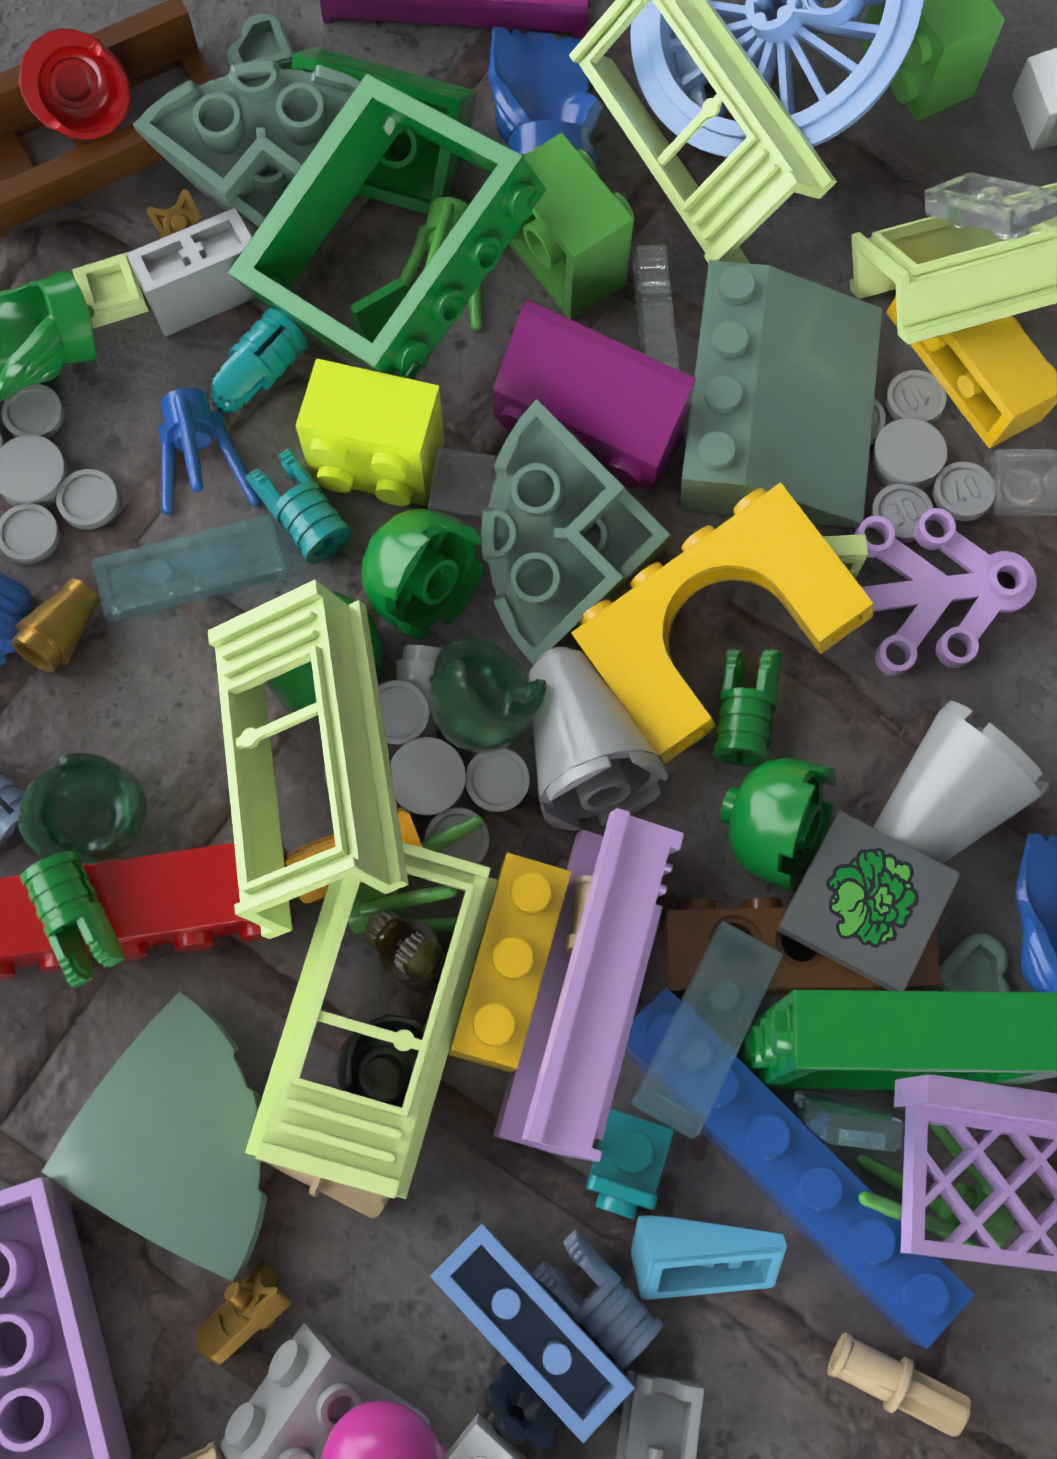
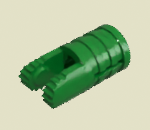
[712,650,782,767]
[20,851,125,989]

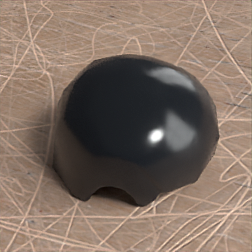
[336,1014,424,1108]

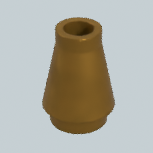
[11,578,101,673]

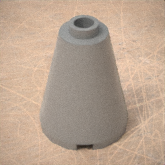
[528,647,668,831]
[873,700,1049,864]

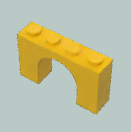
[571,482,874,764]

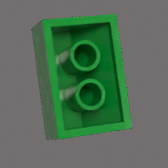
[291,47,478,214]

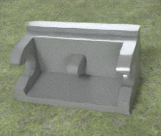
[126,208,255,337]
[615,1369,704,1459]

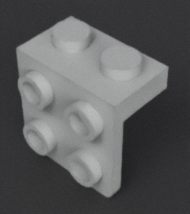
[218,1323,430,1459]

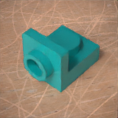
[585,1109,674,1220]

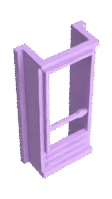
[493,808,684,1162]

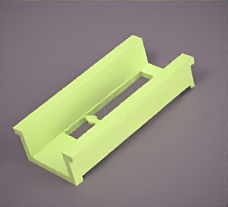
[569,0,837,264]
[849,182,1057,344]
[208,580,409,939]
[245,842,498,1199]

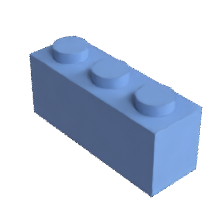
[430,1223,635,1443]

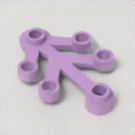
[854,508,1037,676]

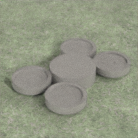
[870,370,996,543]
[0,384,120,564]
[324,680,530,864]

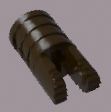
[364,910,449,995]

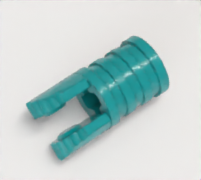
[210,308,308,415]
[245,448,353,564]

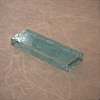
[91,514,288,622]
[630,921,783,1139]
[793,1090,904,1152]

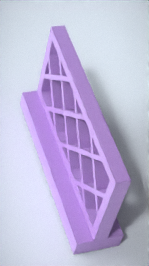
[894,1074,1057,1272]

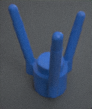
[158,388,262,515]

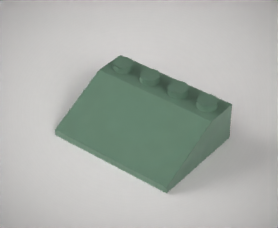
[680,260,882,528]

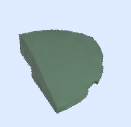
[133,60,361,235]
[481,399,674,666]
[41,991,267,1282]

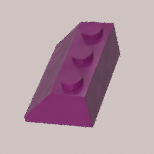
[493,300,696,493]

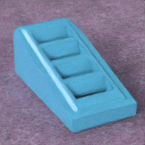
[631,1216,787,1300]

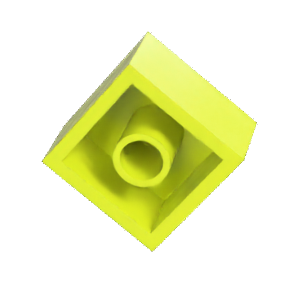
[296,358,445,506]

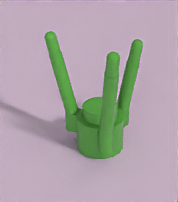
[399,197,482,332]
[348,816,484,934]
[856,1124,1015,1248]

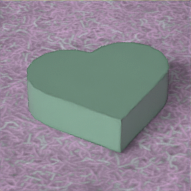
[227,13,294,69]
[934,934,1010,992]

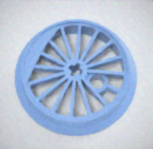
[630,0,924,157]

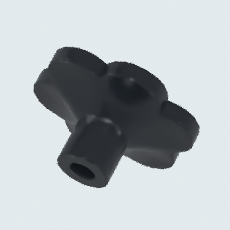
[484,1363,565,1452]

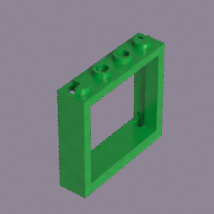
[228,73,547,380]
[741,990,1057,1091]

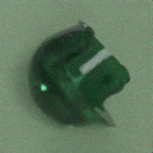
[429,637,547,753]
[18,753,148,865]

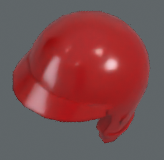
[19,28,133,141]

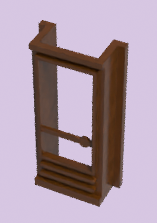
[0,0,216,239]

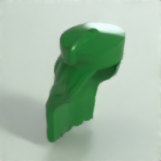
[0,270,96,402]

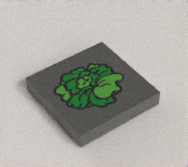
[776,810,961,991]

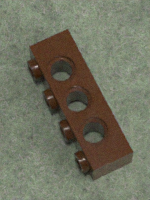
[661,897,941,998]

